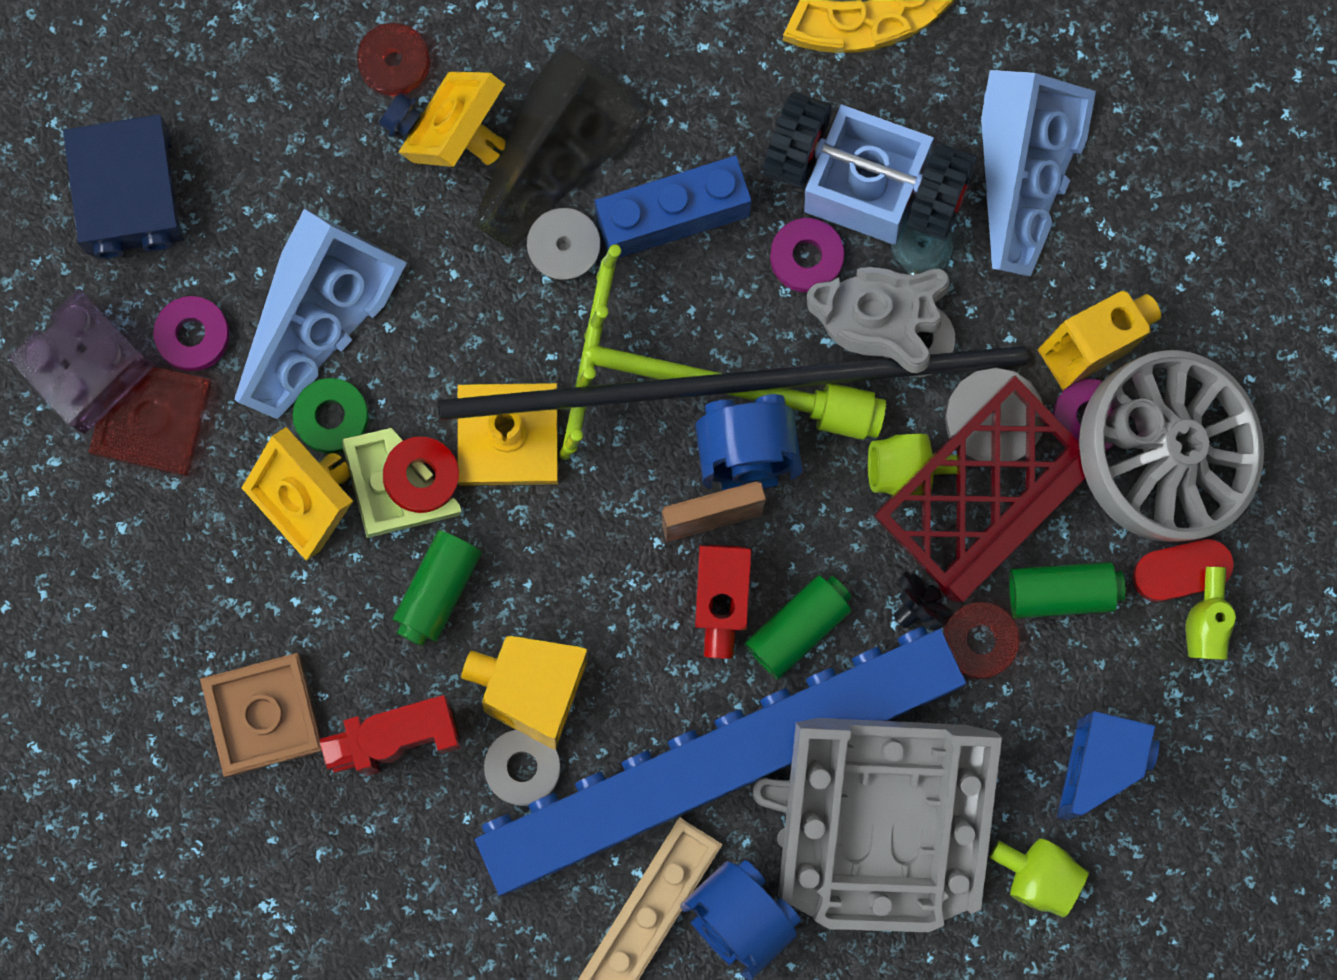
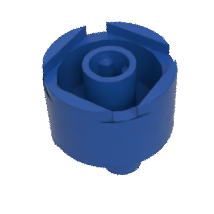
[695,394,803,491]
[680,860,801,980]

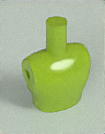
[868,434,957,495]
[1185,567,1236,660]
[989,838,1089,918]

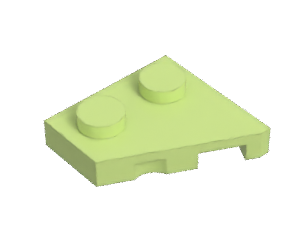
[342,428,461,538]

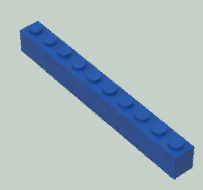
[474,626,966,897]

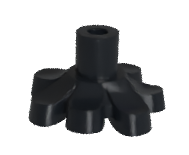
[894,572,951,630]

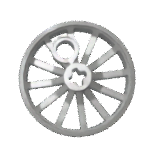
[1079,350,1264,542]

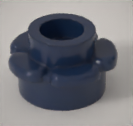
[379,92,422,138]

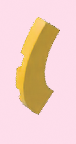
[783,0,955,53]

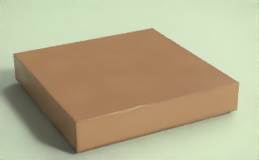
[662,481,766,542]
[200,653,322,778]

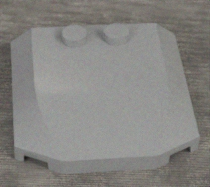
[778,718,1002,932]

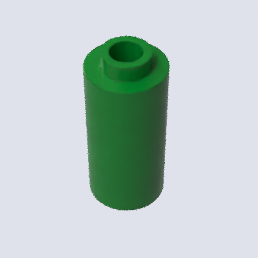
[392,530,482,647]
[1009,562,1125,619]
[744,575,852,680]

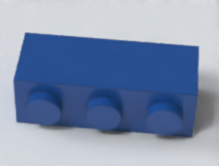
[595,155,752,258]

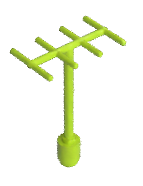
[559,244,886,460]

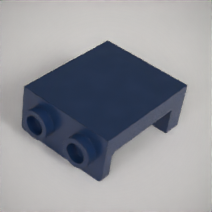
[63,114,184,259]

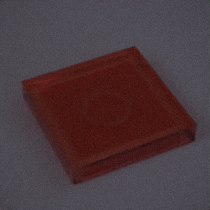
[88,358,212,477]

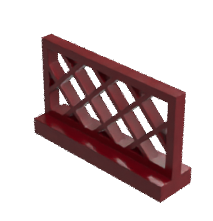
[873,376,1085,602]

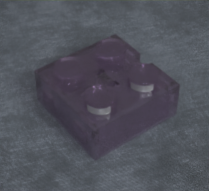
[8,288,155,435]

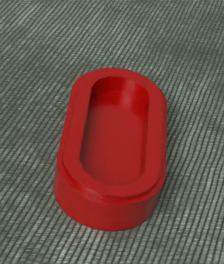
[1132,539,1234,602]

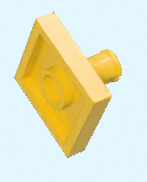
[399,72,506,167]
[458,383,558,486]
[242,427,353,561]

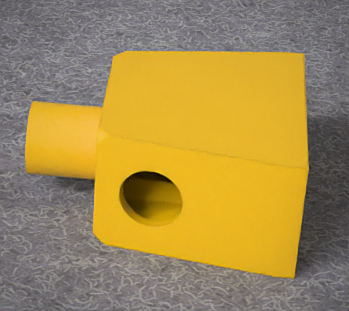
[1038,290,1161,391]
[461,636,587,750]

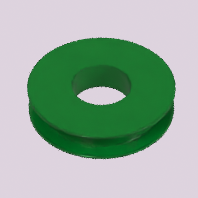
[293,378,369,454]

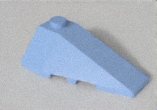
[981,70,1096,276]
[234,209,407,419]

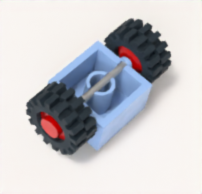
[763,91,976,245]

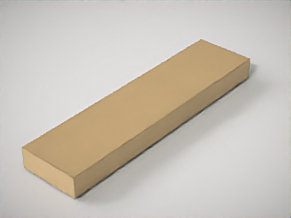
[578,817,723,980]

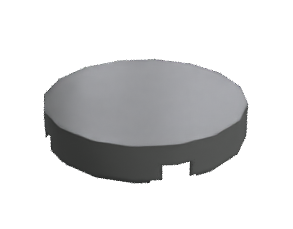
[945,368,1044,461]

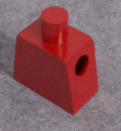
[695,544,751,659]

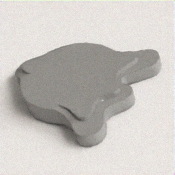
[807,267,950,373]

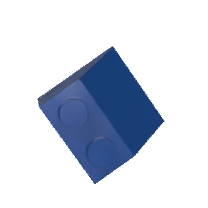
[1057,711,1159,820]

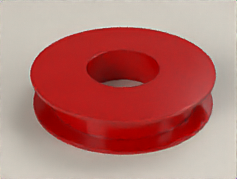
[383,437,459,513]

